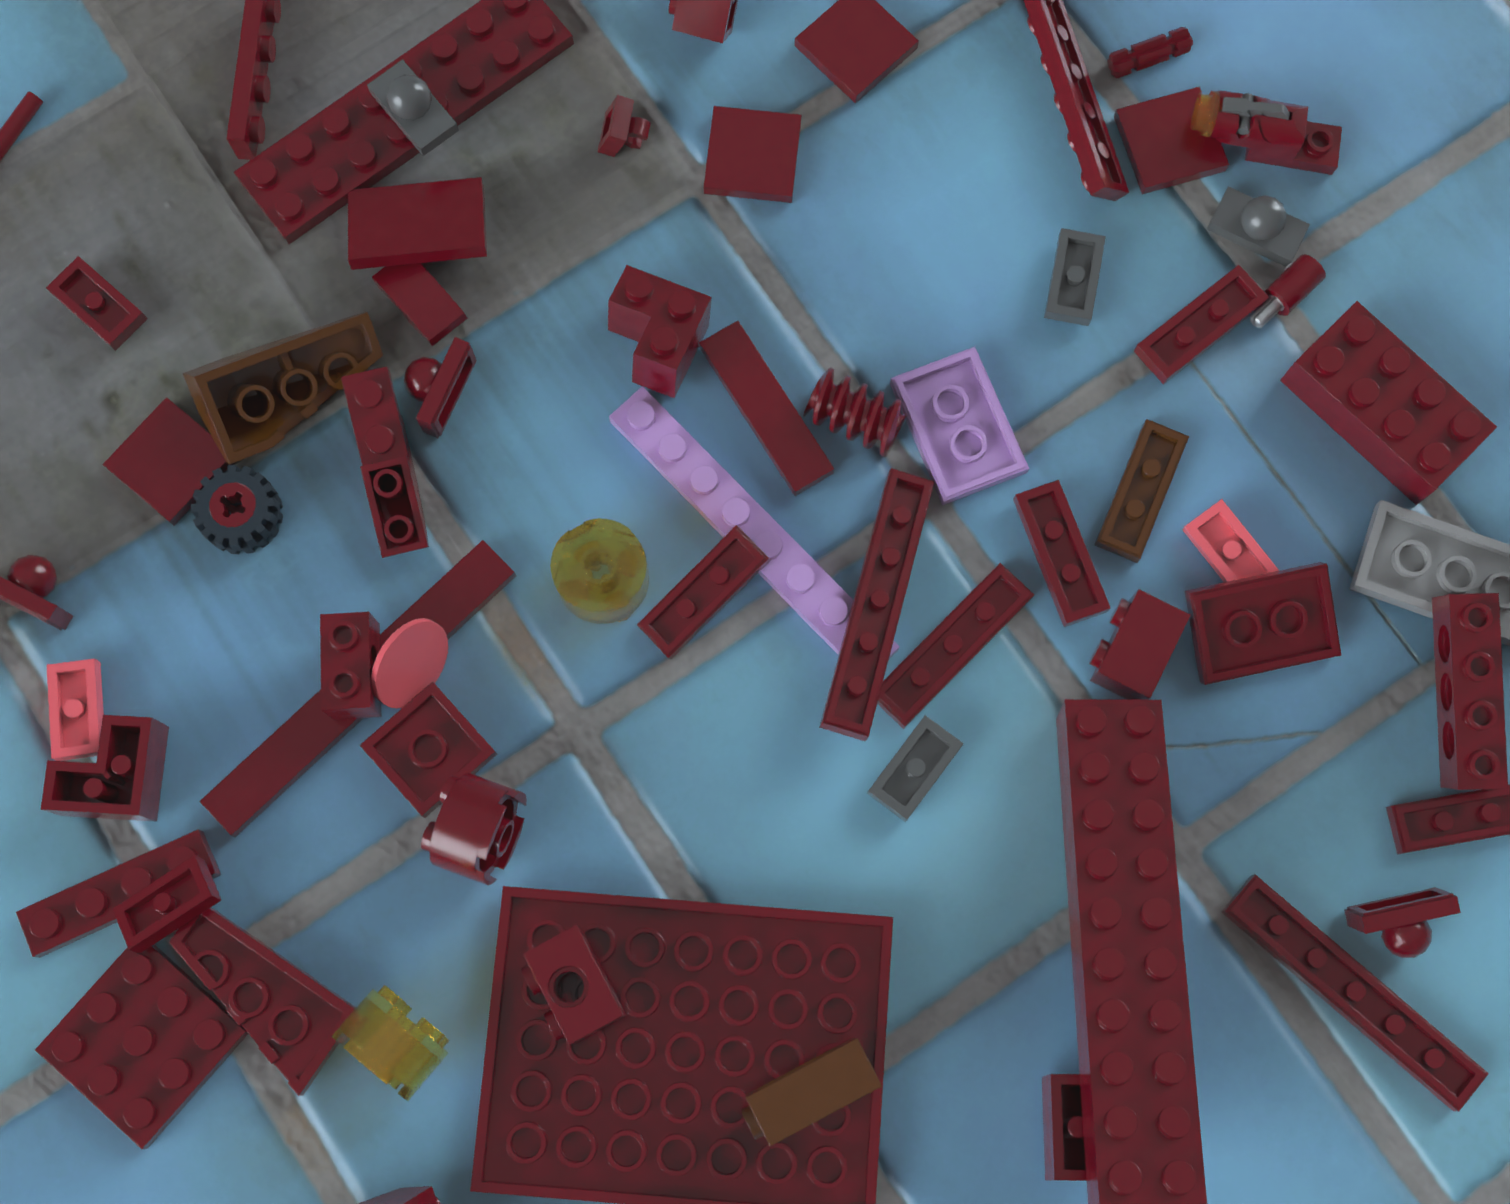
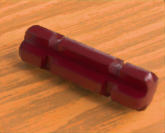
[1107,27,1193,78]

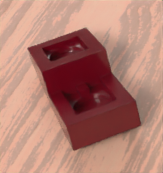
[372,263,468,347]

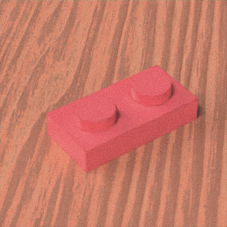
[1182,499,1280,582]
[47,658,104,761]

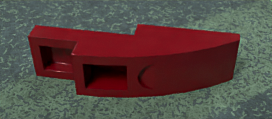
[341,366,429,558]

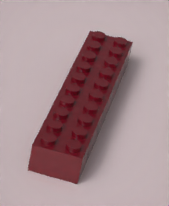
[1056,699,1207,1204]

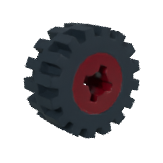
[191,465,283,555]

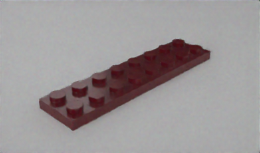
[234,0,574,244]

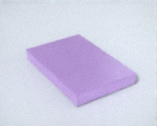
[890,347,1029,505]

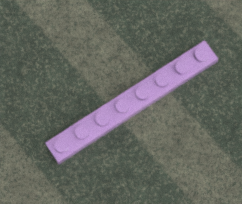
[609,386,899,659]

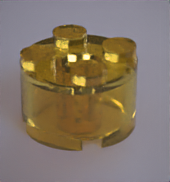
[550,518,650,624]
[331,985,450,1101]

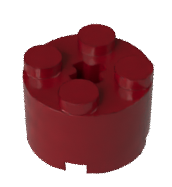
[421,773,527,885]

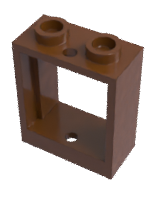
[741,1038,882,1146]

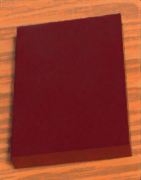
[348,177,487,270]
[1185,562,1342,685]

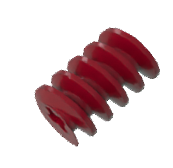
[803,367,907,457]

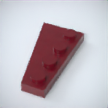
[169,907,361,1096]

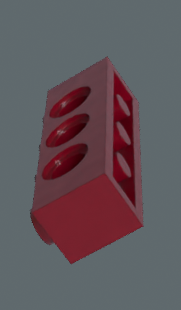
[1432,593,1508,790]

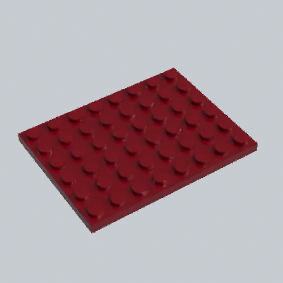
[470,886,893,1204]

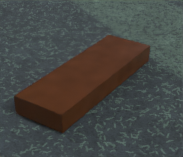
[1094,419,1189,563]

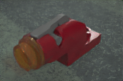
[1191,90,1342,175]

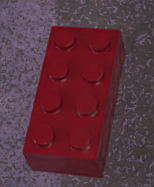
[1280,301,1497,505]

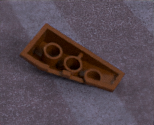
[183,312,383,465]

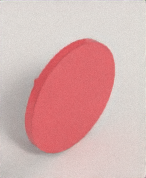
[371,618,448,709]

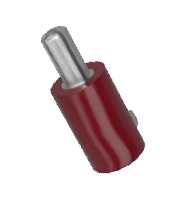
[1250,254,1326,328]

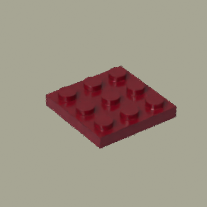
[35,944,248,1149]

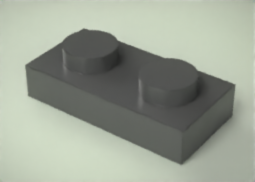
[1044,228,1106,326]
[867,715,964,822]

